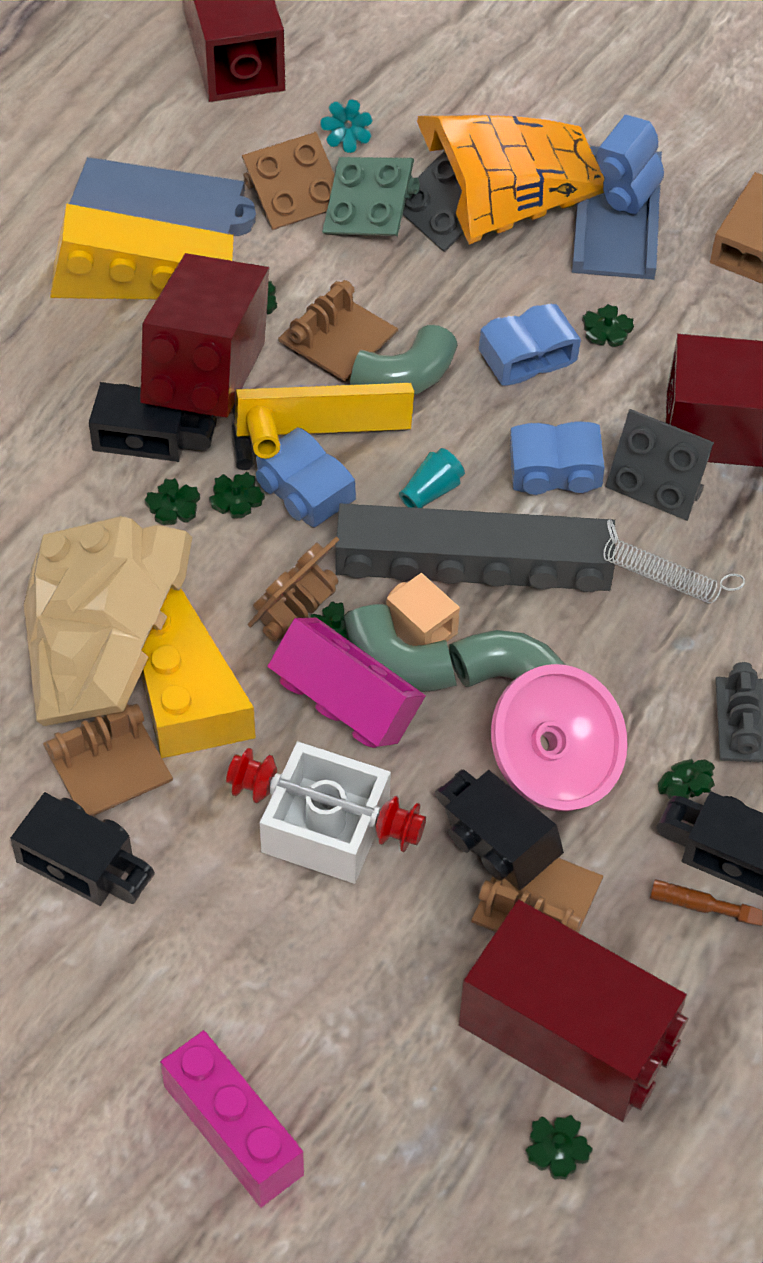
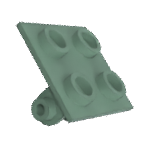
[322,157,420,236]

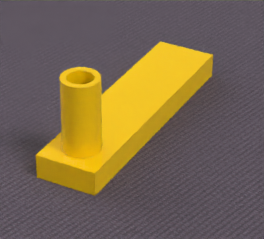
[235,383,414,459]

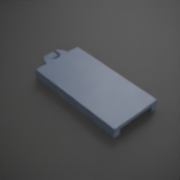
[572,146,662,280]
[69,157,256,236]

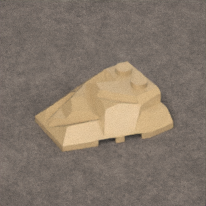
[24,516,192,726]

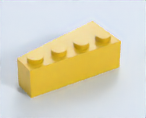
[50,203,234,299]
[141,588,256,758]

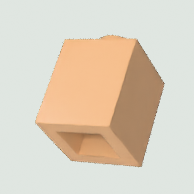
[386,573,460,646]

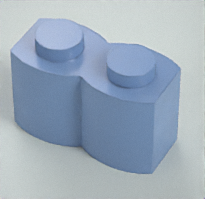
[597,114,664,215]
[478,304,581,385]
[510,422,604,495]
[255,427,356,528]

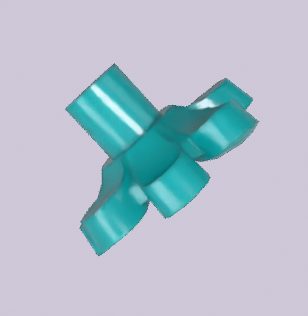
[320,99,372,153]

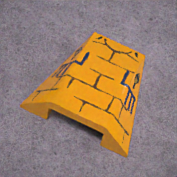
[417,115,605,245]

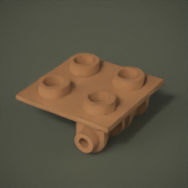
[242,131,335,230]
[278,280,398,381]
[247,536,339,642]
[43,703,173,816]
[471,858,603,933]

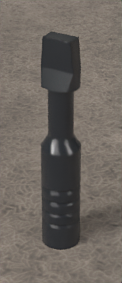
[232,404,254,470]

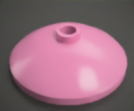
[491,664,628,812]

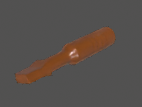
[650,879,763,926]

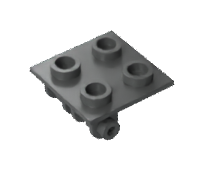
[403,150,464,252]
[606,409,714,521]
[715,662,763,762]

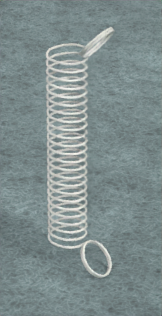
[604,519,745,604]

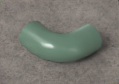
[350,325,458,395]
[344,604,457,692]
[449,630,566,687]

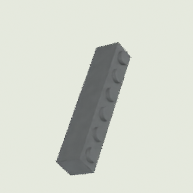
[336,503,615,592]

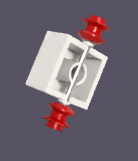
[226,741,426,884]

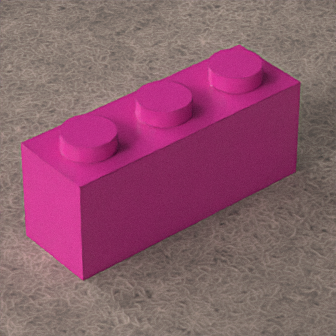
[267,618,426,748]
[160,1030,304,1208]

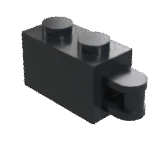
[89,382,217,462]
[435,769,564,891]
[656,791,763,897]
[10,792,155,906]

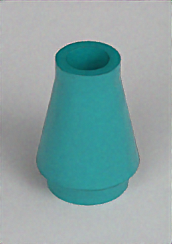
[399,448,465,508]

